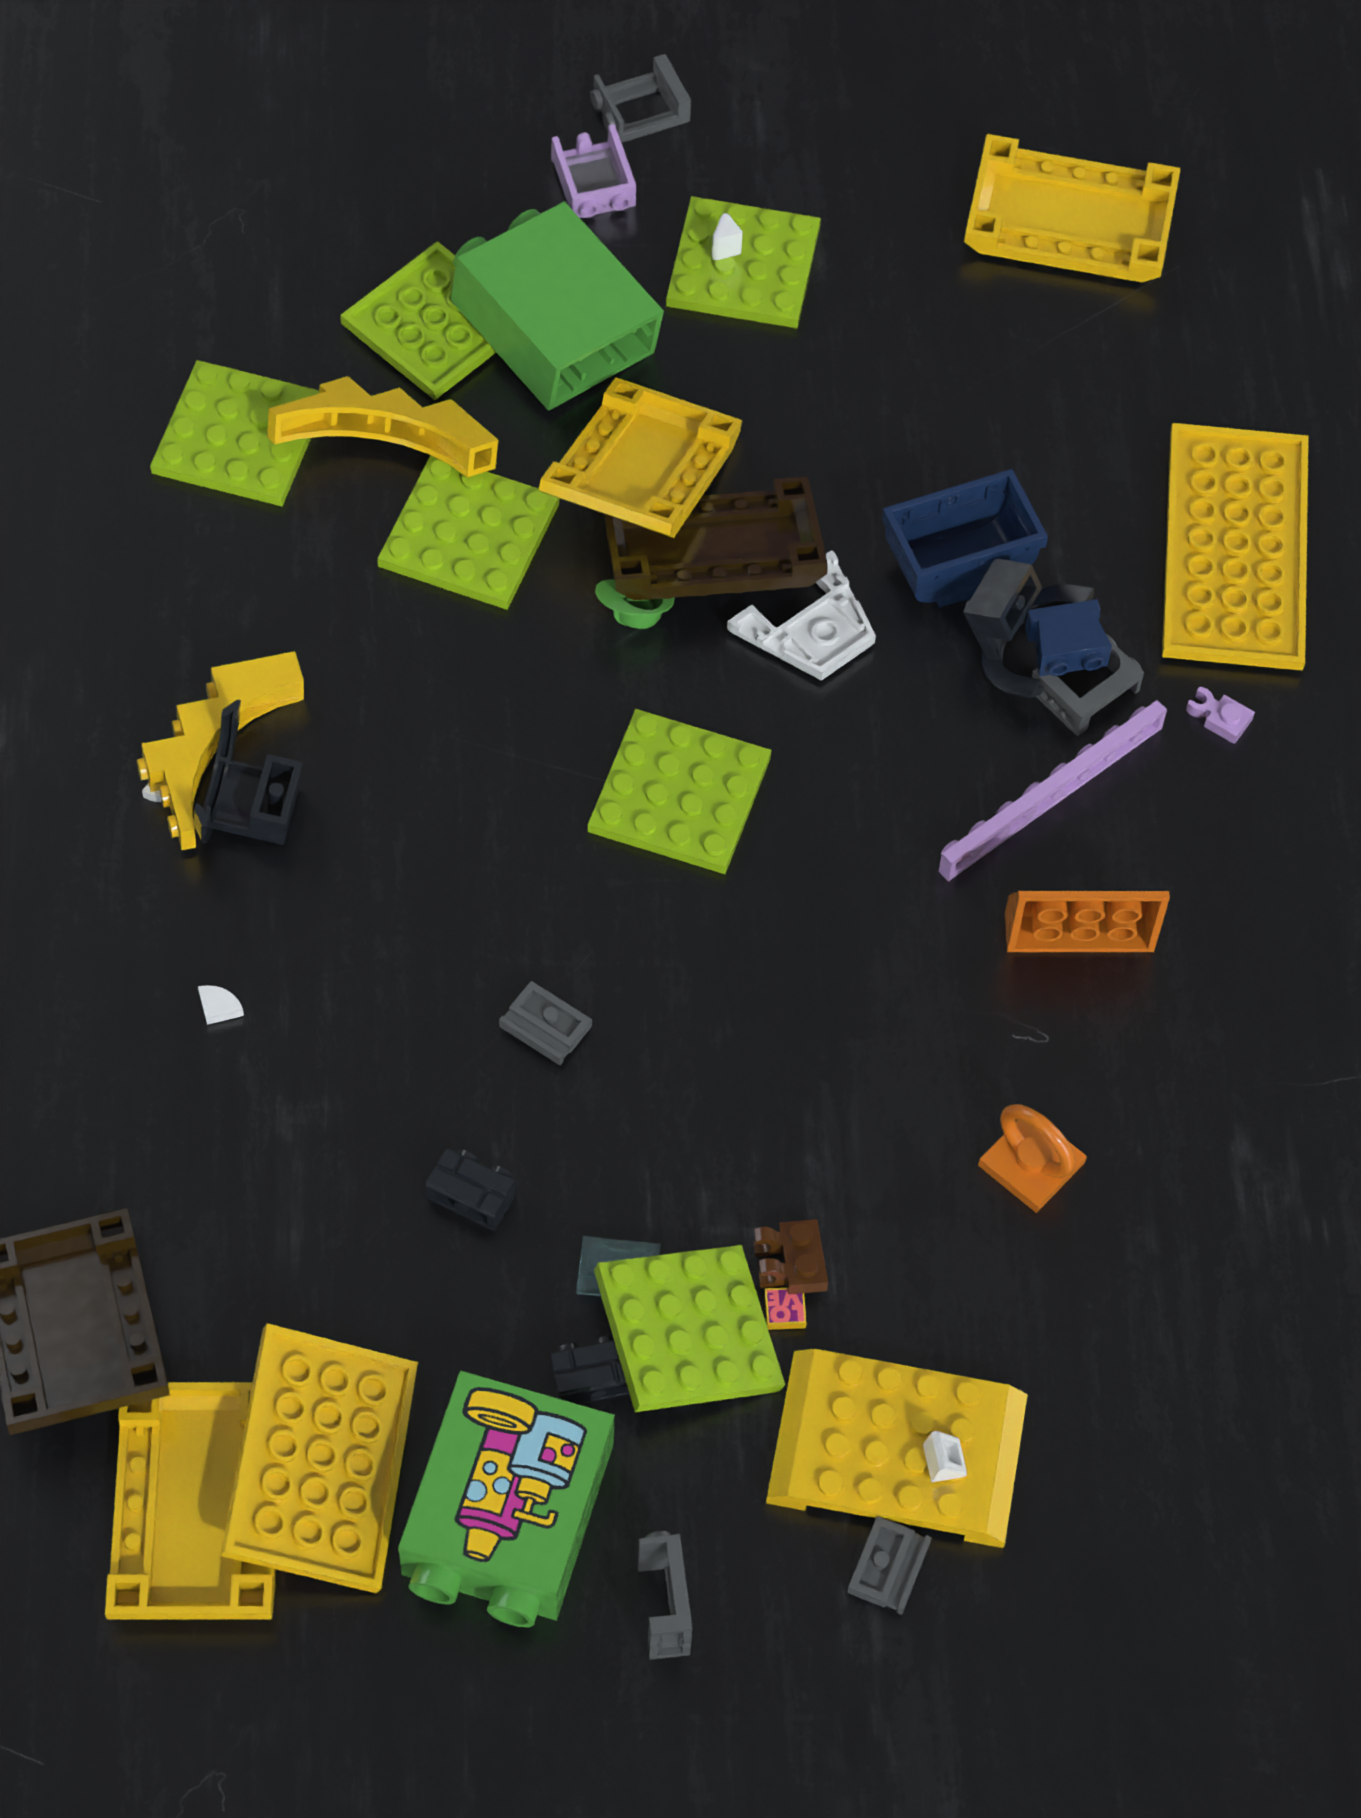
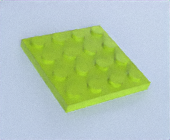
[666,196,821,328]
[340,241,496,400]
[150,360,319,507]
[377,456,559,610]
[588,709,771,874]
[594,1245,785,1412]

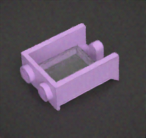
[551,124,636,218]

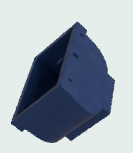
[882,469,1048,608]

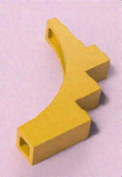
[267,376,498,478]
[137,651,304,850]

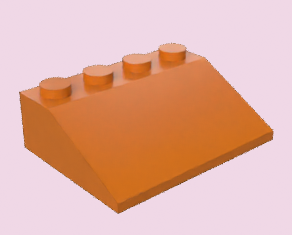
[1005,891,1170,952]

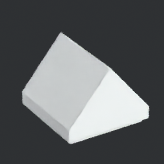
[711,213,743,260]
[923,1431,967,1482]

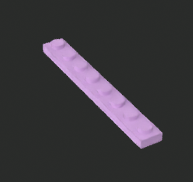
[939,700,1167,881]

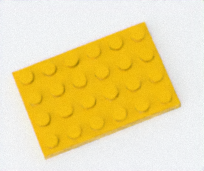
[220,1323,418,1593]

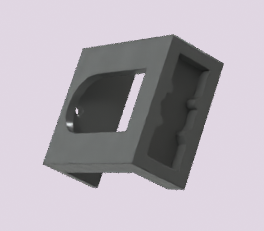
[590,54,691,143]
[1032,634,1144,737]
[638,1531,692,1660]

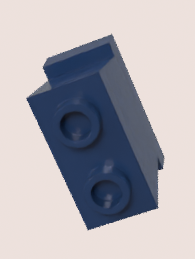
[1025,599,1112,677]

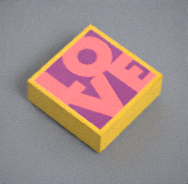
[764,1288,807,1330]

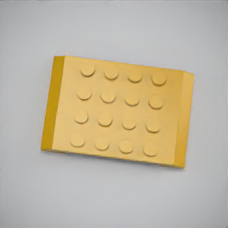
[964,134,1181,282]
[539,377,742,538]
[766,1349,1027,1548]
[105,1382,276,1619]

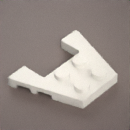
[727,550,876,680]

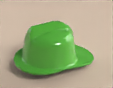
[595,579,675,629]

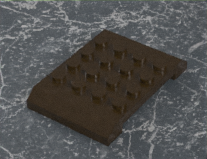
[603,476,828,601]
[0,1208,170,1435]

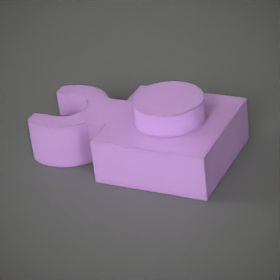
[1186,687,1255,744]

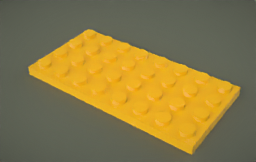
[1162,423,1308,671]

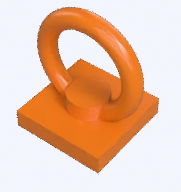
[978,1104,1087,1213]

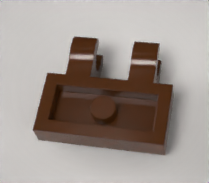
[753,1219,828,1294]

